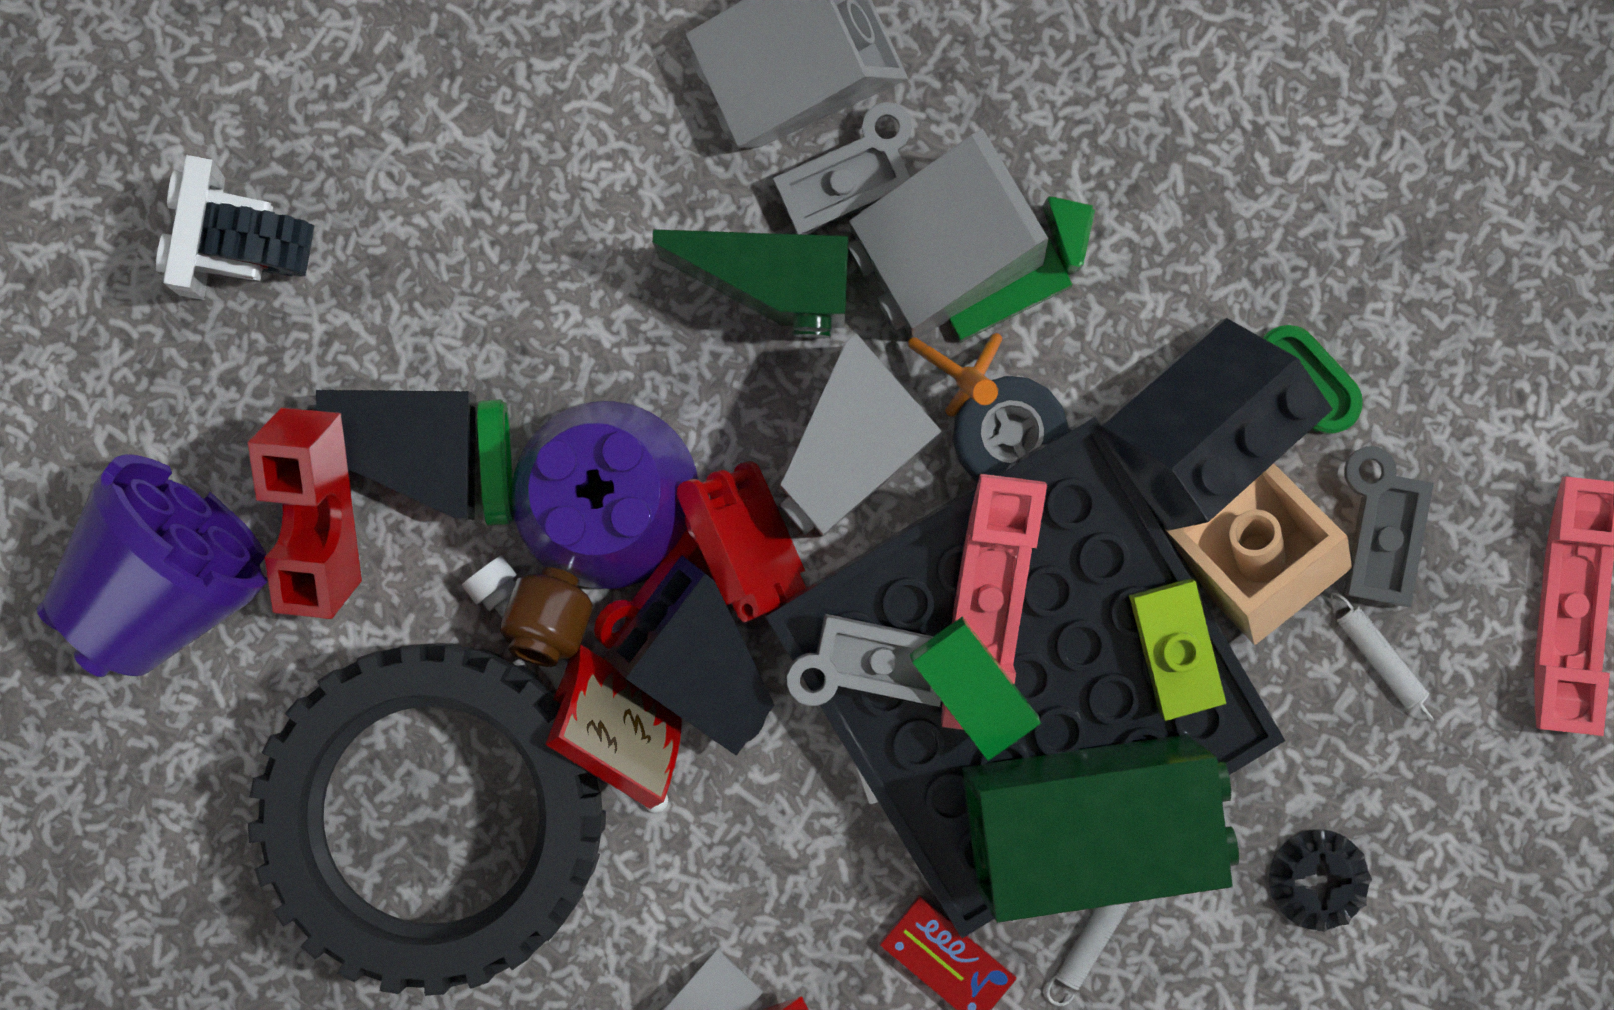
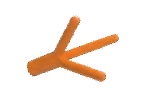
[908,333,1002,417]

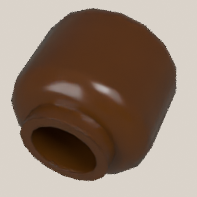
[500,567,593,667]

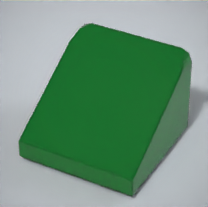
[1042,196,1095,275]

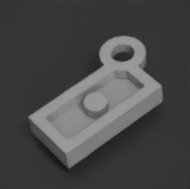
[773,102,912,235]
[786,614,941,707]

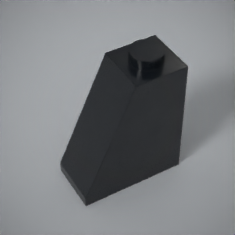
[307,390,476,520]
[604,555,775,756]

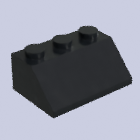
[1095,318,1333,531]

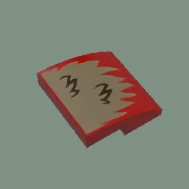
[545,645,682,809]

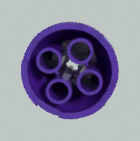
[511,401,699,589]
[36,454,268,677]

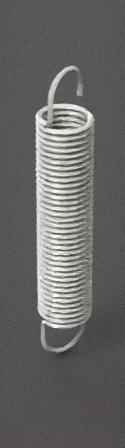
[1331,593,1434,722]
[1047,903,1132,1006]

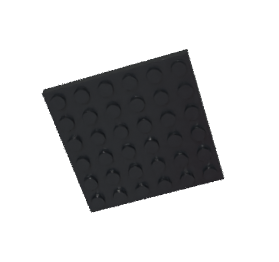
[765,415,1286,939]

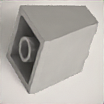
[686,0,908,148]
[848,128,1048,338]
[780,333,941,537]

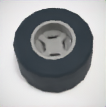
[953,376,1069,481]

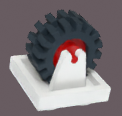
[156,155,315,300]

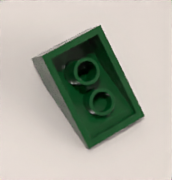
[652,229,848,339]

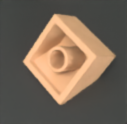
[1165,463,1352,646]

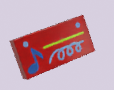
[879,895,1017,1010]

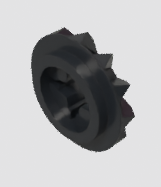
[1269,829,1373,932]

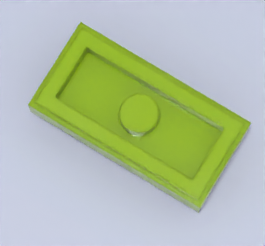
[1129,579,1226,721]

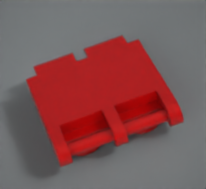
[677,461,806,622]

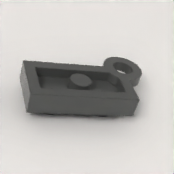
[1343,446,1434,607]

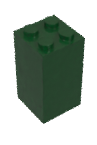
[962,734,1239,923]

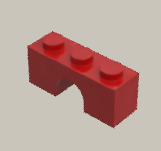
[247,408,362,619]

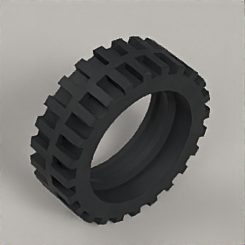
[248,643,606,996]

